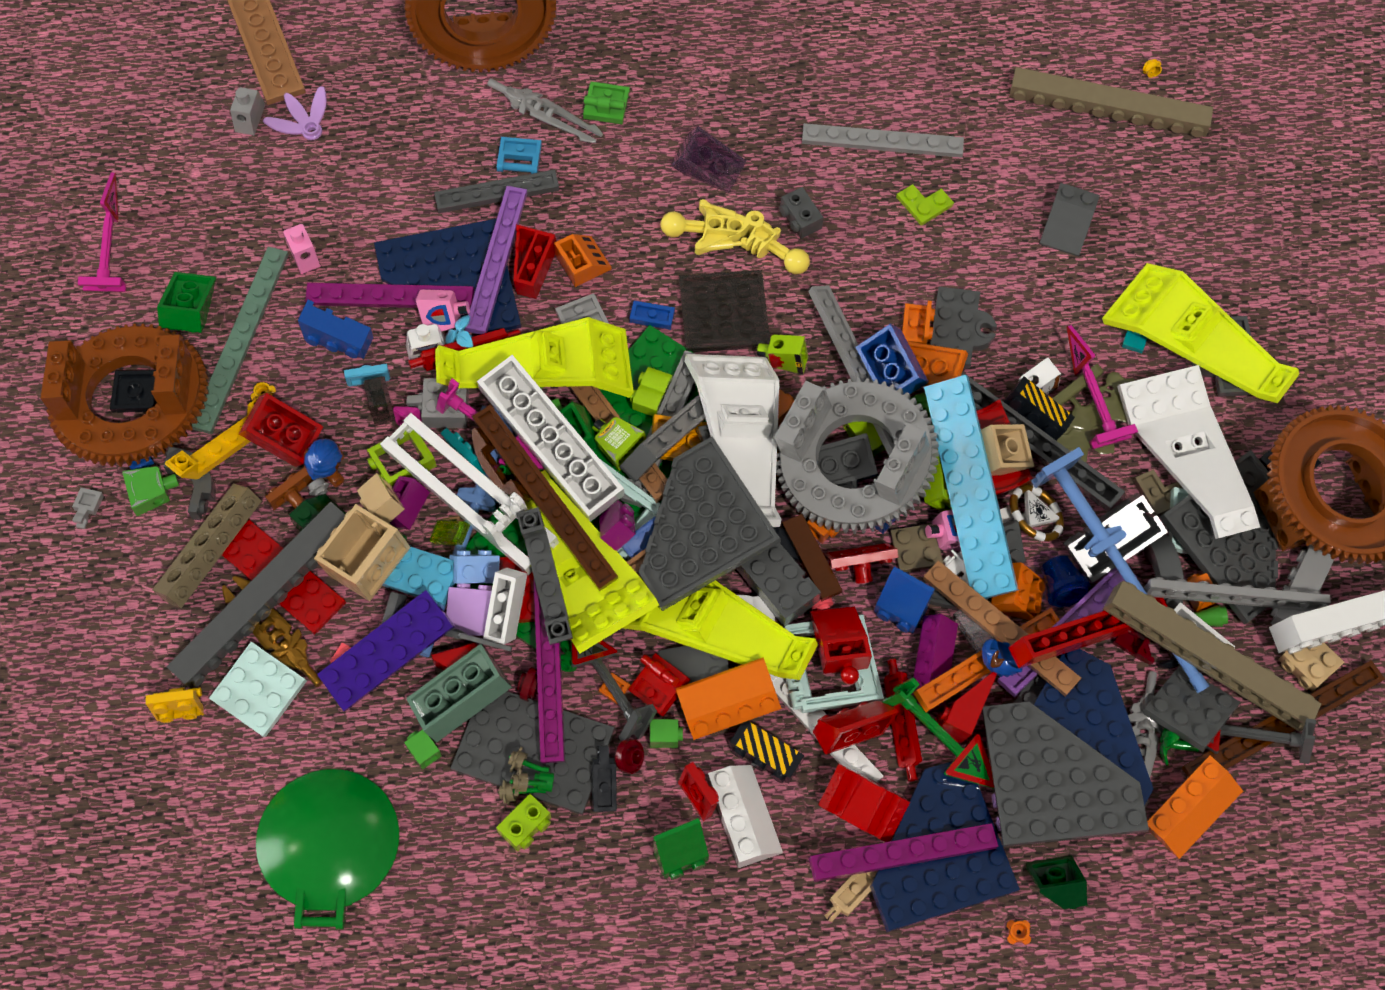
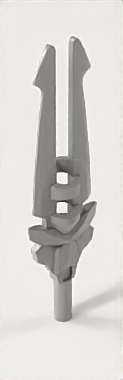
[487,78,603,143]
[1128,671,1163,808]

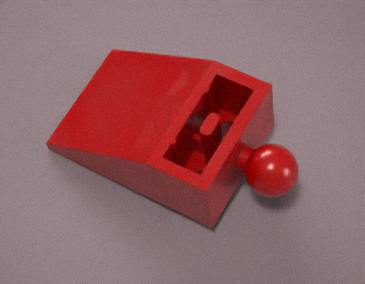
[810,606,872,685]

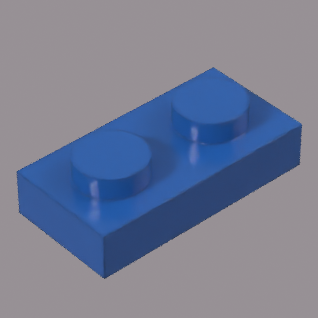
[630,301,675,330]

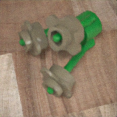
[498,747,554,804]

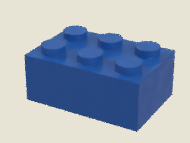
[855,324,929,395]

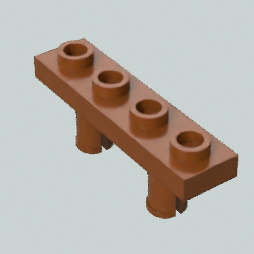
[265,445,344,510]

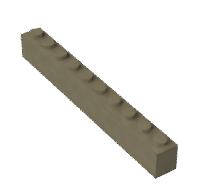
[1009,67,1213,137]
[1103,580,1321,732]

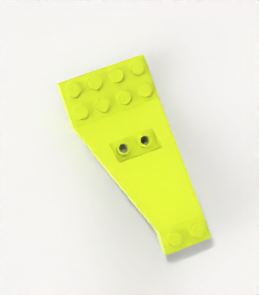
[1102,263,1299,403]
[435,317,634,398]
[509,470,659,654]
[623,580,818,680]

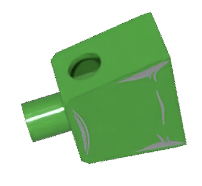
[122,466,180,516]

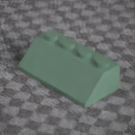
[406,644,512,742]

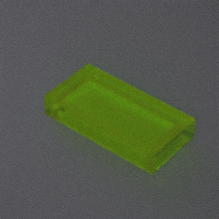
[430,521,470,545]

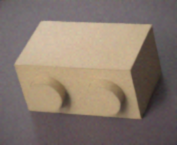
[357,473,405,523]

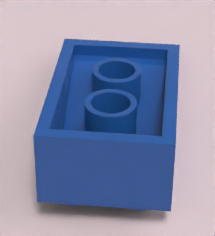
[874,566,935,633]

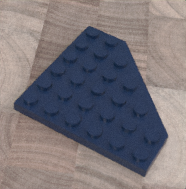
[374,219,521,335]
[1034,649,1153,806]
[870,761,1020,933]

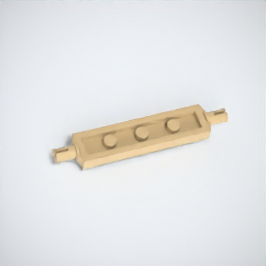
[825,837,893,922]

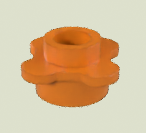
[1006,920,1031,945]

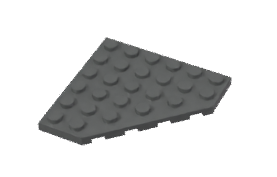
[639,436,781,611]
[1159,450,1278,625]
[982,702,1149,847]

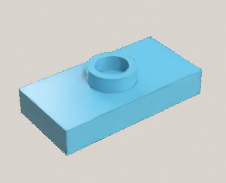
[344,364,390,387]

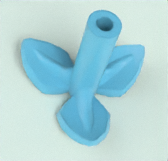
[445,315,473,348]

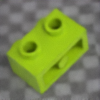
[496,794,551,852]

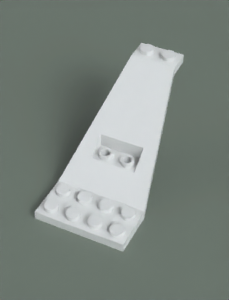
[685,354,782,527]
[1117,365,1260,539]

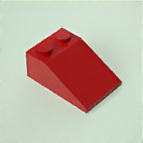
[935,672,997,745]

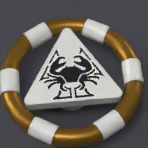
[1009,485,1064,542]

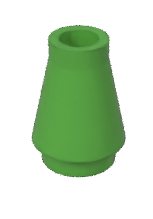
[1193,605,1228,627]

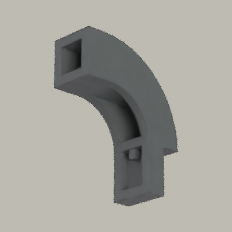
[163,447,216,520]
[1144,534,1184,609]

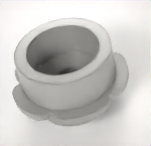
[308,478,329,496]

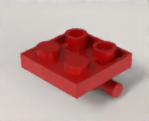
[628,653,691,716]

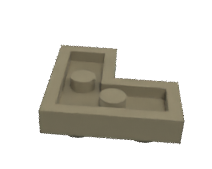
[1133,469,1184,516]

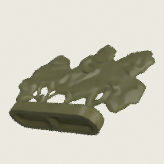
[1052,364,1135,462]

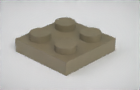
[890,524,944,572]

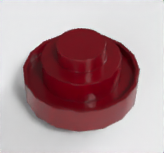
[517,667,538,702]
[615,739,644,774]

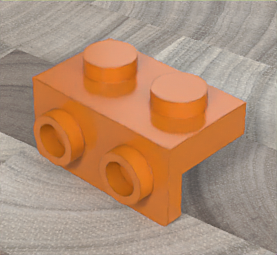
[902,300,935,344]

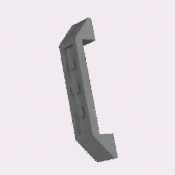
[620,395,706,482]
[516,507,573,645]

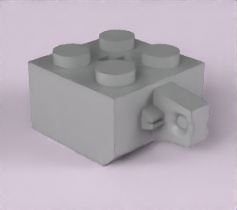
[406,378,469,428]

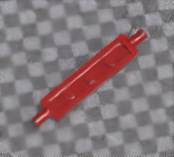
[408,328,521,371]
[884,659,922,782]

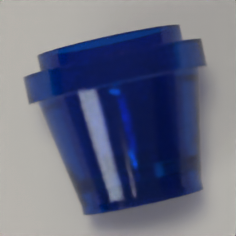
[1041,555,1090,607]

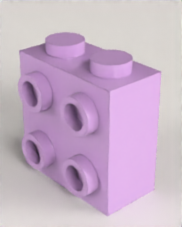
[446,584,492,636]

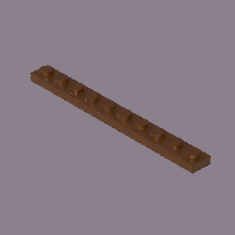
[472,404,618,591]
[1182,660,1385,778]

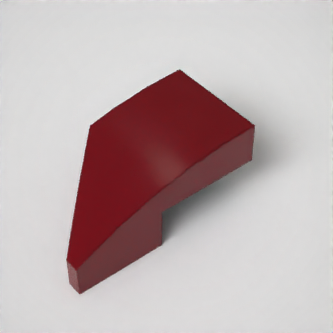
[1112,630,1155,665]

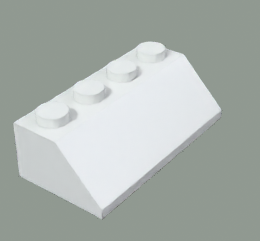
[707,765,783,868]

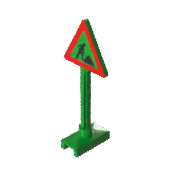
[882,678,994,789]

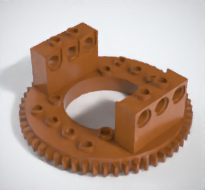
[405,0,556,72]
[40,324,209,467]
[1253,405,1385,564]

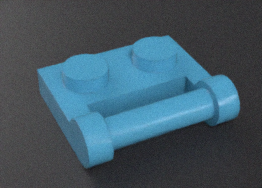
[497,137,542,174]

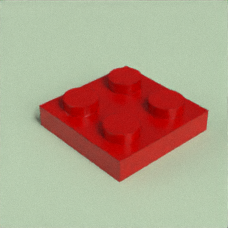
[678,762,719,821]

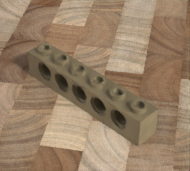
[152,483,262,608]

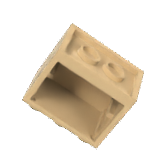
[314,504,411,601]

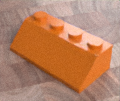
[676,658,782,740]
[1147,755,1243,859]

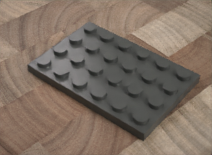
[450,691,615,815]

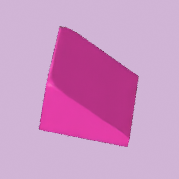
[393,406,423,426]

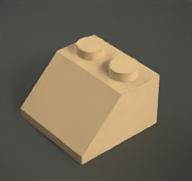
[981,424,1034,475]

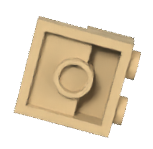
[1278,643,1344,692]

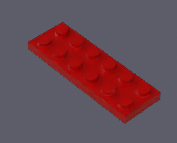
[221,520,346,635]

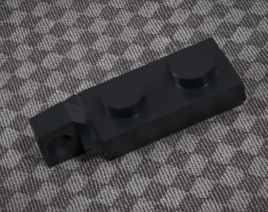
[591,745,617,812]

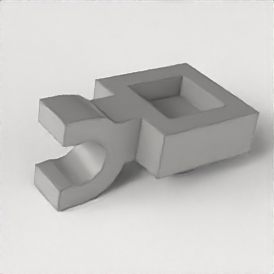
[72,488,104,529]

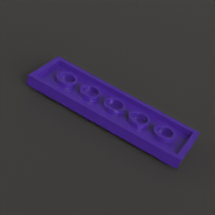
[317,590,455,711]

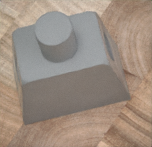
[230,87,265,135]

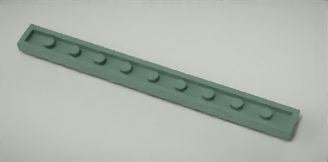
[191,246,289,435]

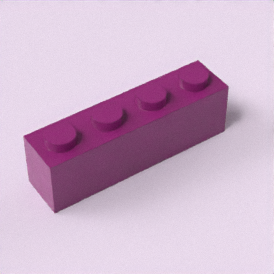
[911,614,958,711]

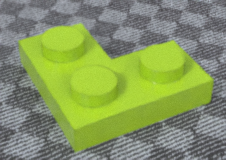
[896,184,954,226]

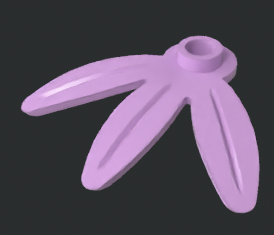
[263,86,327,140]

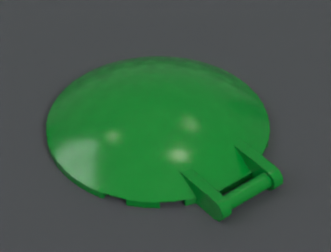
[256,769,399,930]

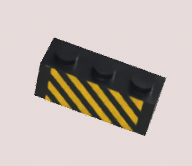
[1004,376,1075,441]
[729,721,805,784]

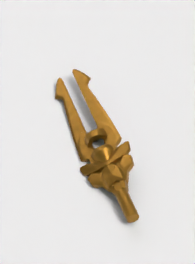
[222,576,323,688]

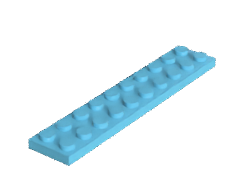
[924,375,1019,599]

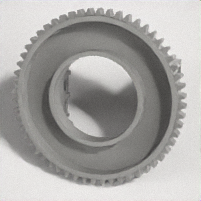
[774,378,939,534]

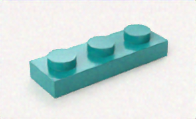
[440,428,485,474]

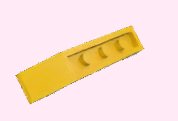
[165,393,264,480]

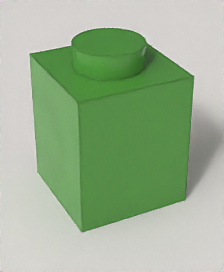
[650,719,683,748]
[404,729,442,770]

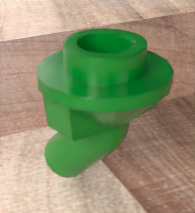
[560,641,577,672]

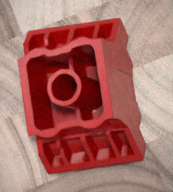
[818,764,910,842]

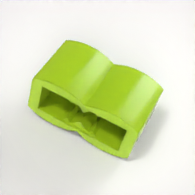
[630,367,672,416]

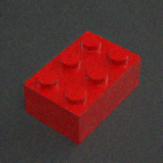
[239,392,323,467]

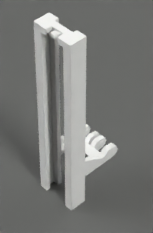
[380,413,559,575]

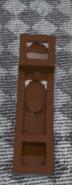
[472,428,532,502]

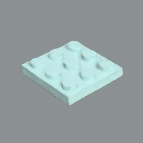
[209,642,307,737]

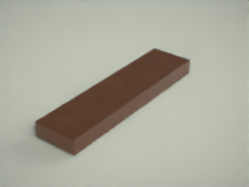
[782,514,842,602]

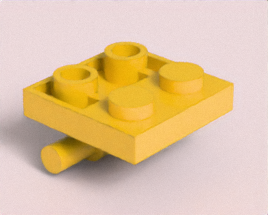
[146,687,204,723]

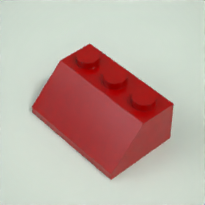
[813,700,899,755]

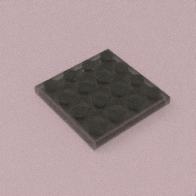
[679,270,770,353]

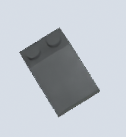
[1039,183,1100,257]
[659,646,728,684]

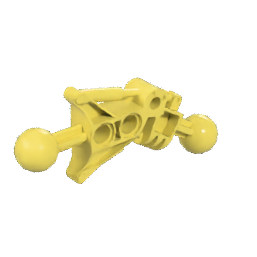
[660,199,810,275]

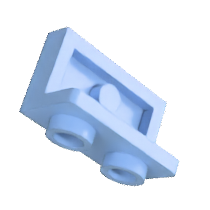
[449,550,500,584]

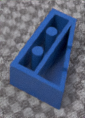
[298,299,374,358]

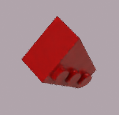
[513,224,557,299]

